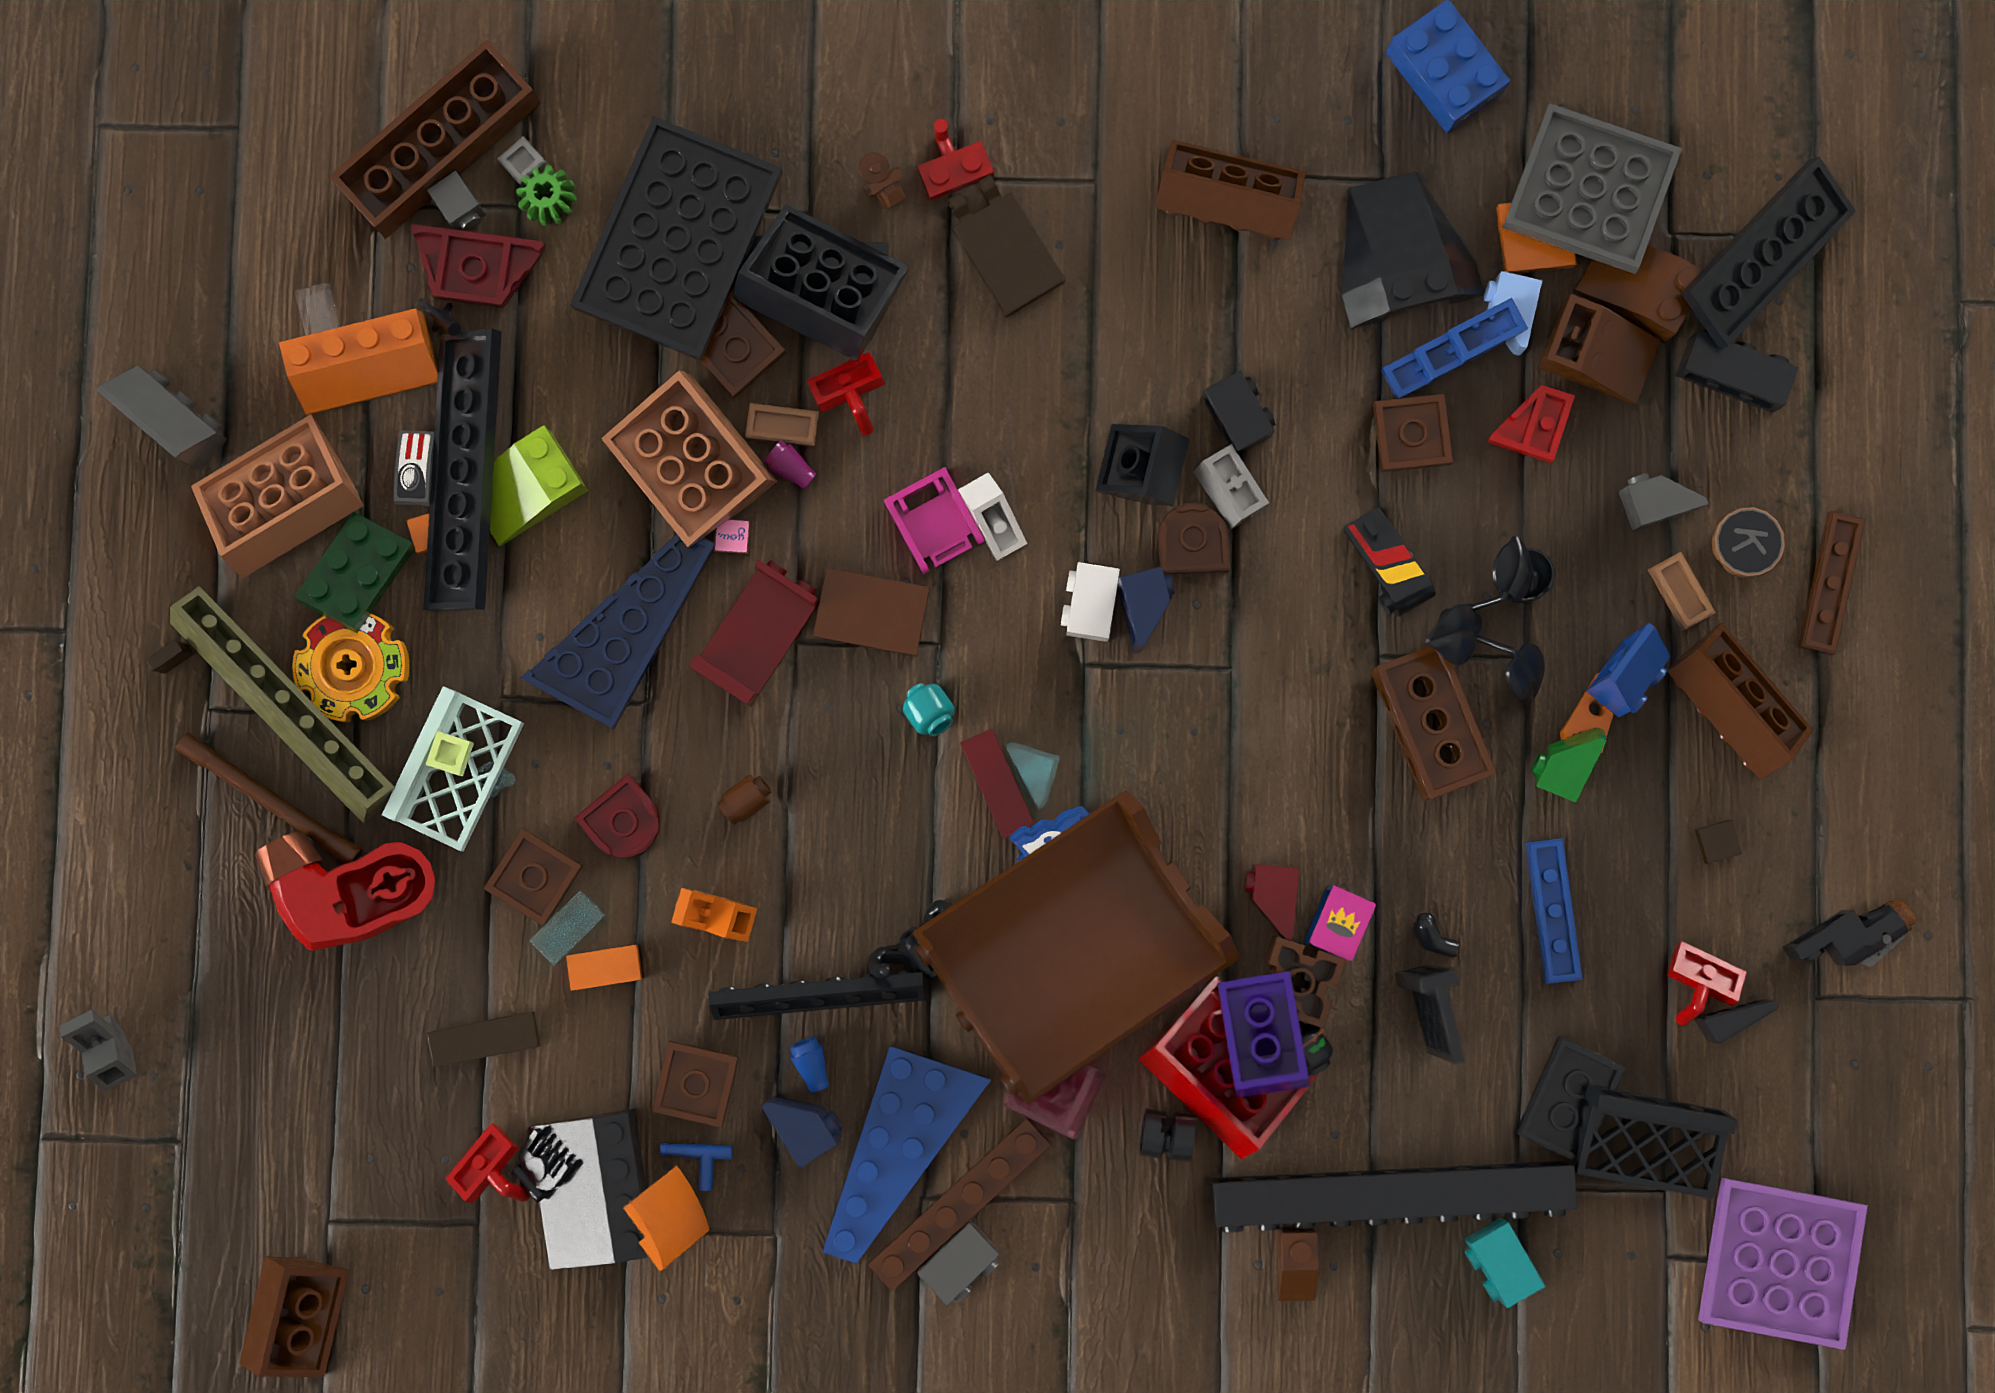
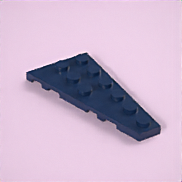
[520,534,715,729]

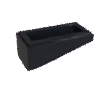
[1694,999,1779,1044]

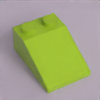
[490,425,589,546]

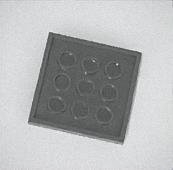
[1502,103,1682,274]

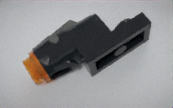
[1783,899,1917,967]

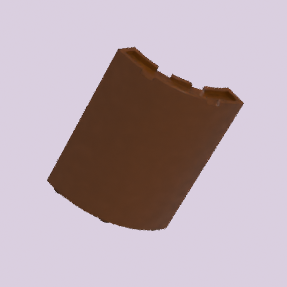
[912,790,1240,1105]

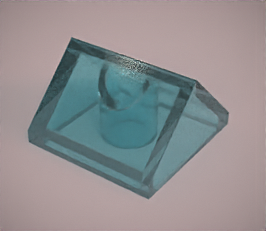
[1005,742,1061,811]

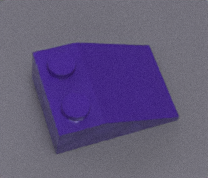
[1218,971,1310,1098]

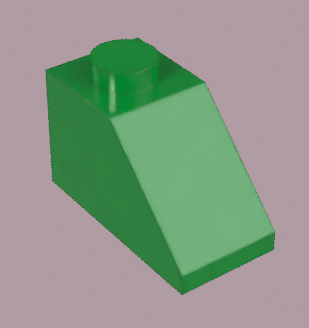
[1531,727,1607,803]

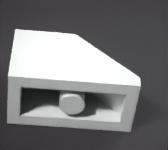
[958,473,1027,561]

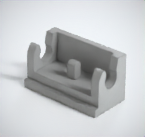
[1193,444,1269,530]

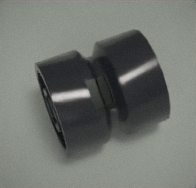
[1140,1108,1196,1162]

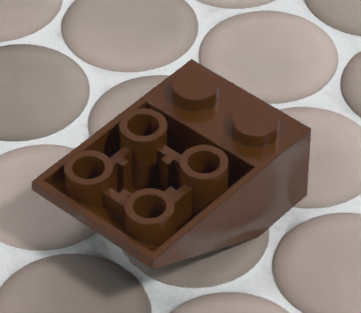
[1537,294,1660,405]

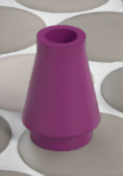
[763,440,817,489]

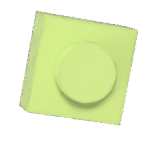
[425,731,474,776]

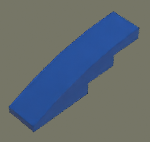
[1381,298,1528,399]

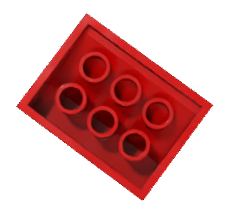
[1138,976,1319,1160]

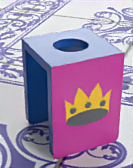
[1304,885,1376,961]

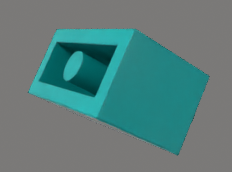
[1464,1218,1545,1308]

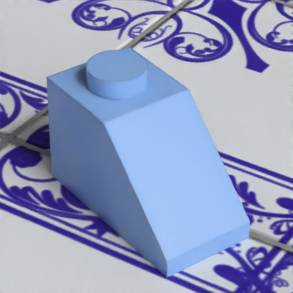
[1484,271,1542,356]

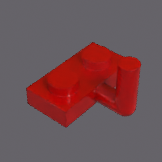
[917,119,994,201]
[807,352,885,436]
[1667,941,1746,1026]
[445,1123,530,1204]

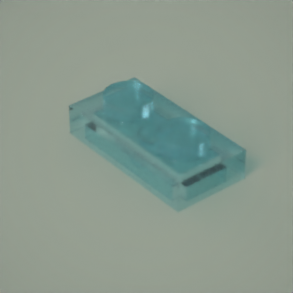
[529,890,607,966]

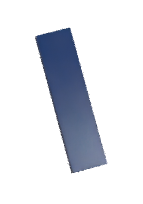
[1525,838,1583,984]

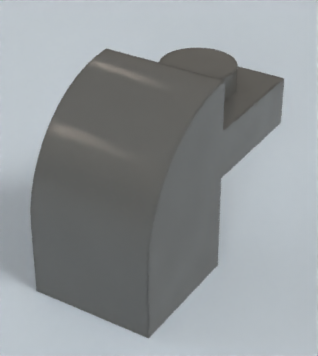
[59,1010,137,1091]

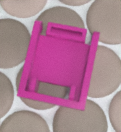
[884,467,985,574]

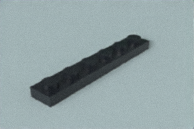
[709,970,926,1020]

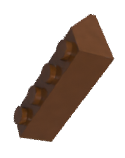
[1155,139,1306,240]
[1667,623,1814,780]

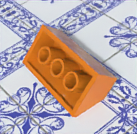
[279,308,438,415]

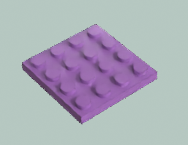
[1698,1177,1868,1350]

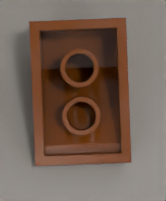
[1574,245,1703,343]

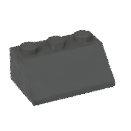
[96,366,228,470]

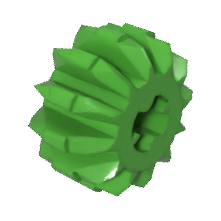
[516,165,577,226]

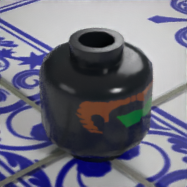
[1299,1021,1333,1077]

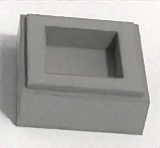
[497,136,548,187]

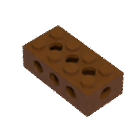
[1370,646,1497,801]

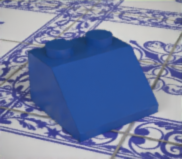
[1585,623,1670,717]

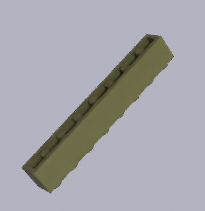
[170,586,394,823]

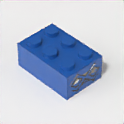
[1386,0,1510,134]

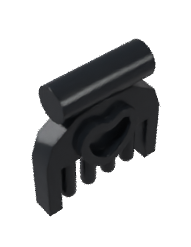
[511,1128,574,1203]

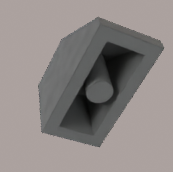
[1619,473,1708,531]

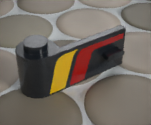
[1343,507,1436,617]

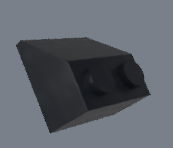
[1095,424,1189,506]

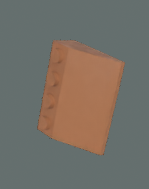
[601,370,777,547]
[191,414,364,578]

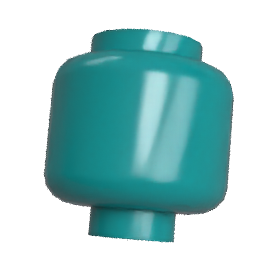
[903,683,955,737]

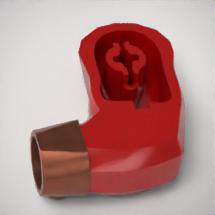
[255,831,435,951]

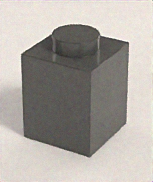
[427,171,486,231]

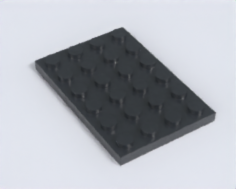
[570,116,783,361]

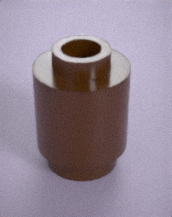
[717,774,772,825]

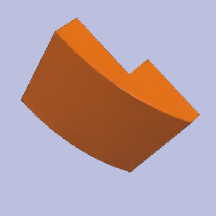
[624,1166,710,1271]

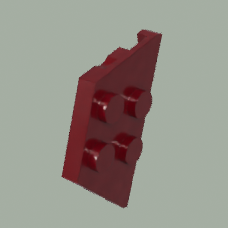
[411,224,546,308]

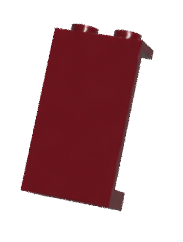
[688,560,820,707]

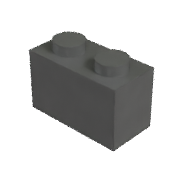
[917,1219,1000,1306]

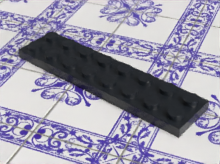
[423,328,502,612]

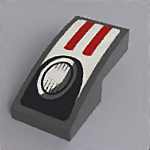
[394,430,434,506]

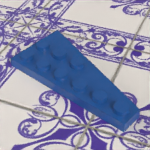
[823,1045,991,1264]

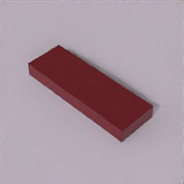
[960,728,1035,839]

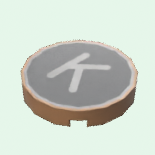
[1711,507,1785,578]

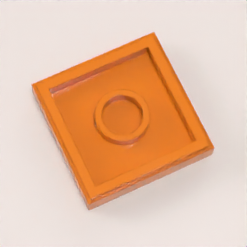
[1496,203,1576,274]

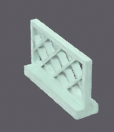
[382,686,524,852]

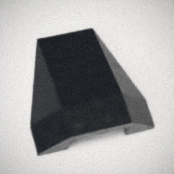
[1341,171,1485,329]

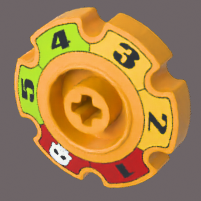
[292,614,410,723]

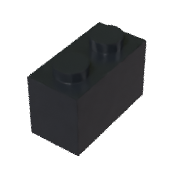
[1201,370,1276,455]

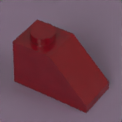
[1244,864,1299,940]

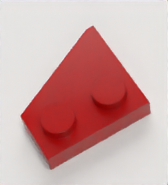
[1487,385,1575,464]

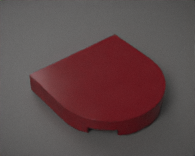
[574,773,660,858]

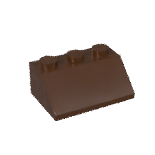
[239,1256,349,1377]

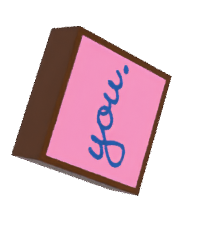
[713,518,752,556]

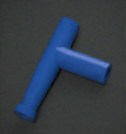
[660,1142,733,1191]

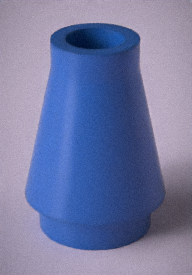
[789,1036,830,1093]

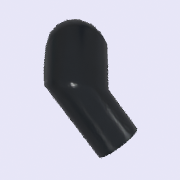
[1414,912,1459,958]

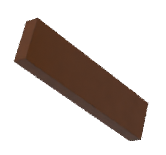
[1798,511,1866,655]

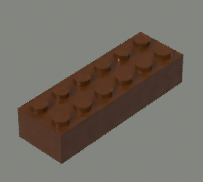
[329,39,541,239]

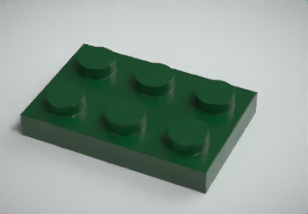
[294,512,415,633]

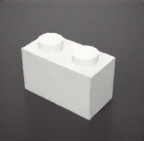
[1061,562,1120,642]

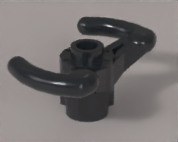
[868,899,953,979]

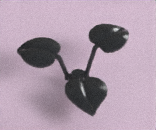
[1425,536,1545,703]

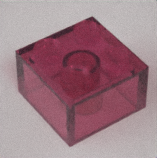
[1003,1064,1106,1140]

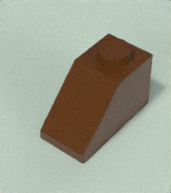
[1277,1227,1319,1301]

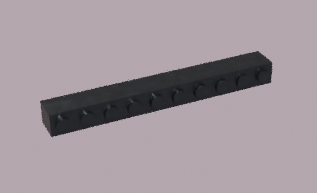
[1211,1160,1577,1232]

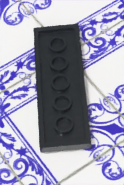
[1681,157,1856,348]

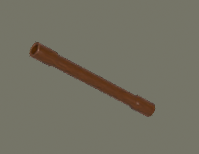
[176,733,363,864]

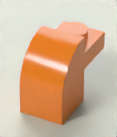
[671,888,758,943]

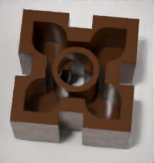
[1264,936,1346,1028]

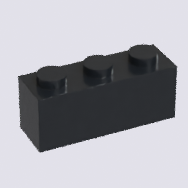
[1675,329,1799,413]

